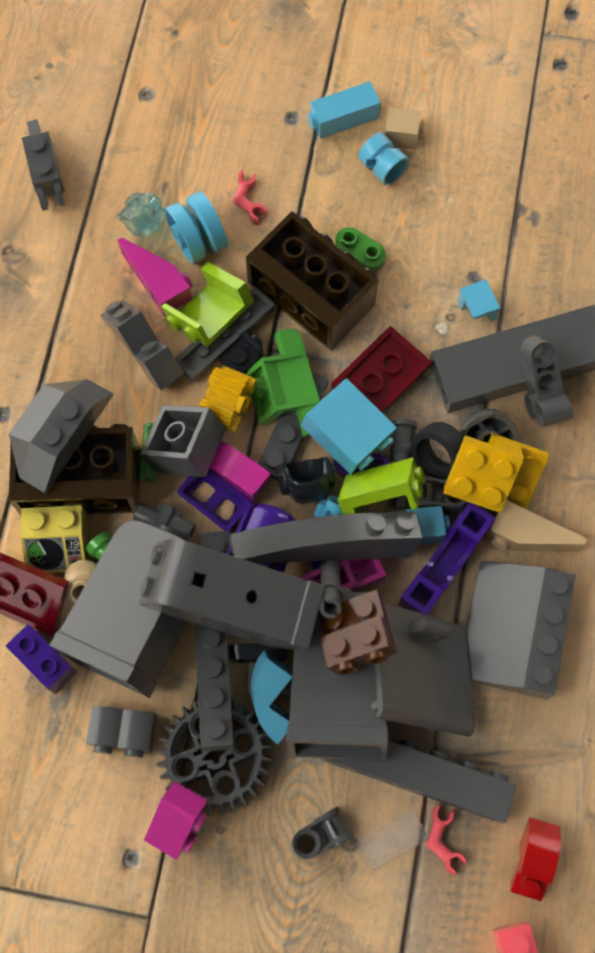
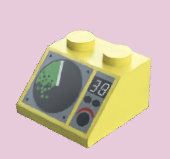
[21,505,88,574]

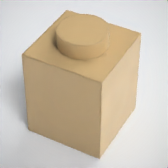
[385,107,425,150]

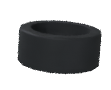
[411,422,464,480]

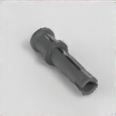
[389,419,417,510]

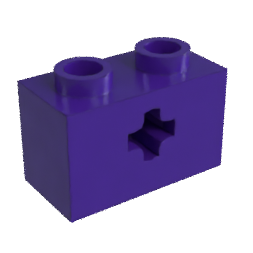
[6,624,77,694]

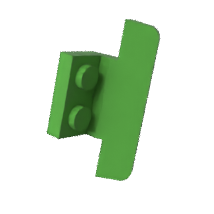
[245,329,320,437]

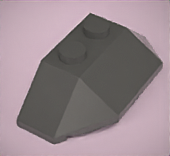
[9,379,113,494]

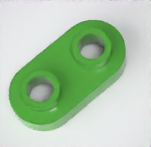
[335,227,386,272]

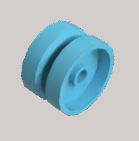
[164,191,228,265]

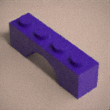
[398,502,495,615]

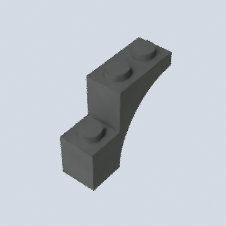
[100,300,184,390]

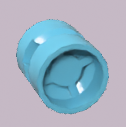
[358,132,409,185]

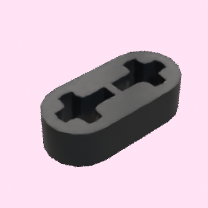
[228,643,287,663]

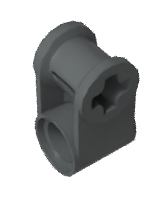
[418,476,467,515]
[291,806,354,860]

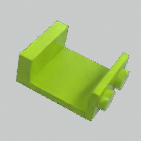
[161,262,254,347]

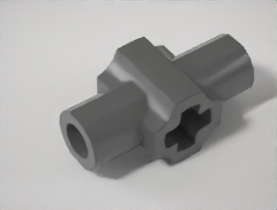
[133,502,196,542]

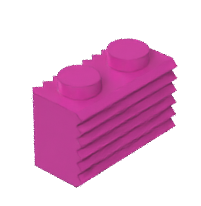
[144,781,207,860]

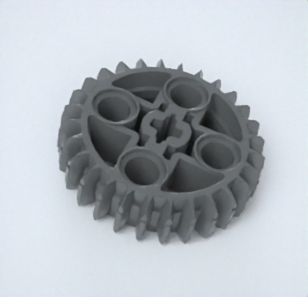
[157,699,273,816]

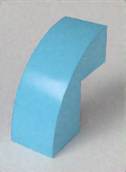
[251,650,292,744]

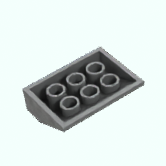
[466,561,576,700]

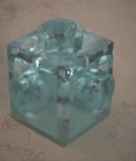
[117,193,165,237]

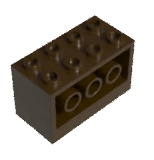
[246,211,379,351]
[9,424,140,515]

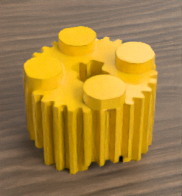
[199,366,257,433]

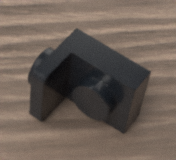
[219,330,263,374]

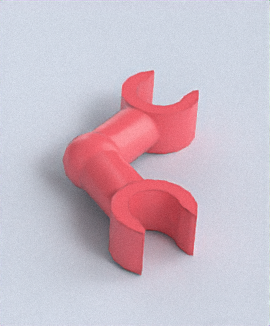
[233,170,267,225]
[426,805,467,875]

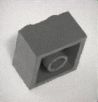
[140,405,226,478]

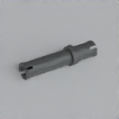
[320,558,344,619]

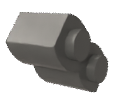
[86,706,157,758]

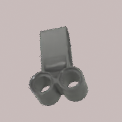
[521,335,573,427]

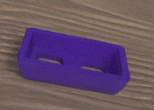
[177,469,251,531]

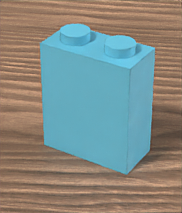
[300,378,397,475]

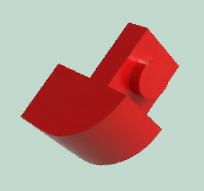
[510,817,561,901]

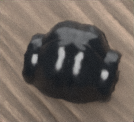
[277,457,335,505]

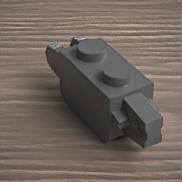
[22,119,65,211]

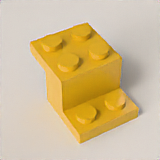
[443,433,549,513]

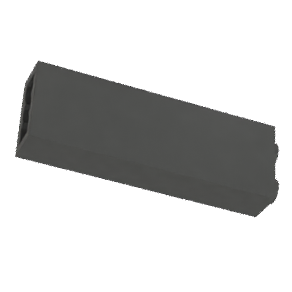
[430,305,595,413]

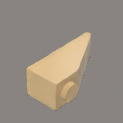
[485,500,588,552]

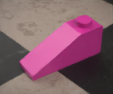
[117,238,193,316]

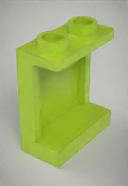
[338,457,425,515]

